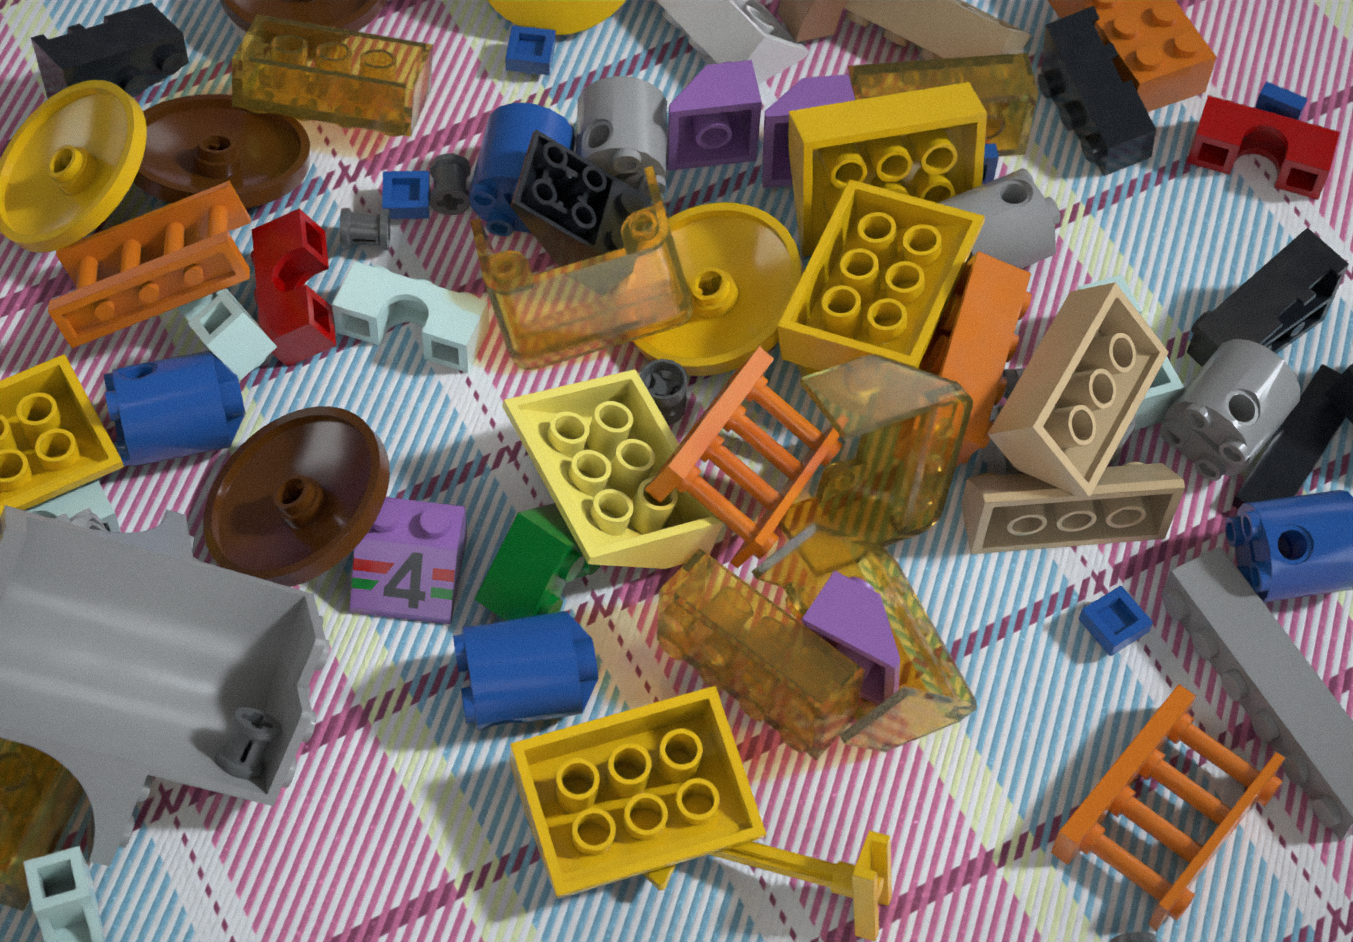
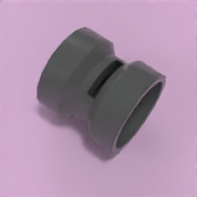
[640,359,688,425]

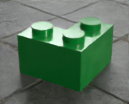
[474,503,601,621]

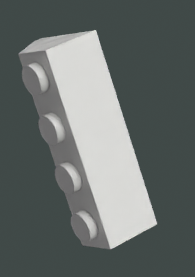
[650,0,809,84]

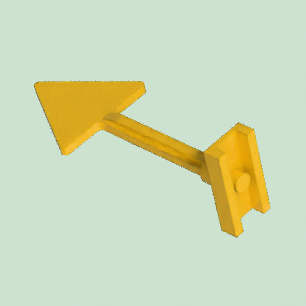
[643,830,892,942]

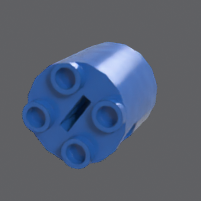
[468,103,576,237]
[104,350,246,467]
[1225,490,1353,603]
[453,611,598,731]

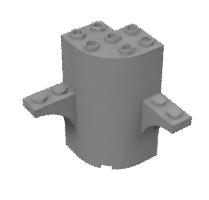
[0,505,330,866]

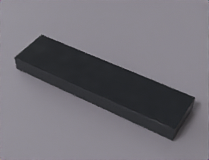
[1232,364,1346,509]

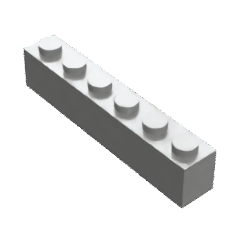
[1161,546,1353,841]

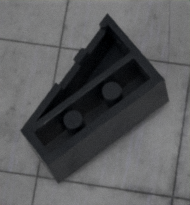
[31,3,189,99]
[1037,6,1156,176]
[1186,227,1349,367]

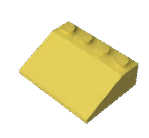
[502,369,724,569]

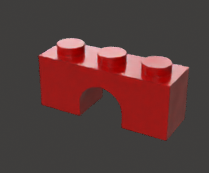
[1187,95,1340,200]
[251,208,336,366]

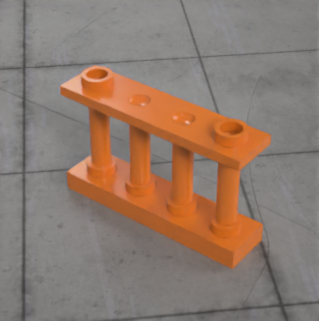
[48,181,251,348]
[645,346,848,569]
[1051,684,1285,931]

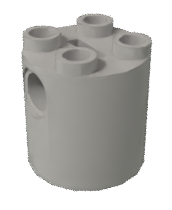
[576,76,667,198]
[939,168,1061,269]
[1160,339,1300,481]

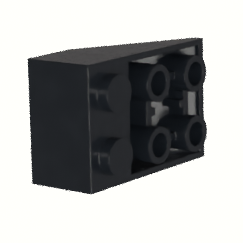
[510,129,652,295]

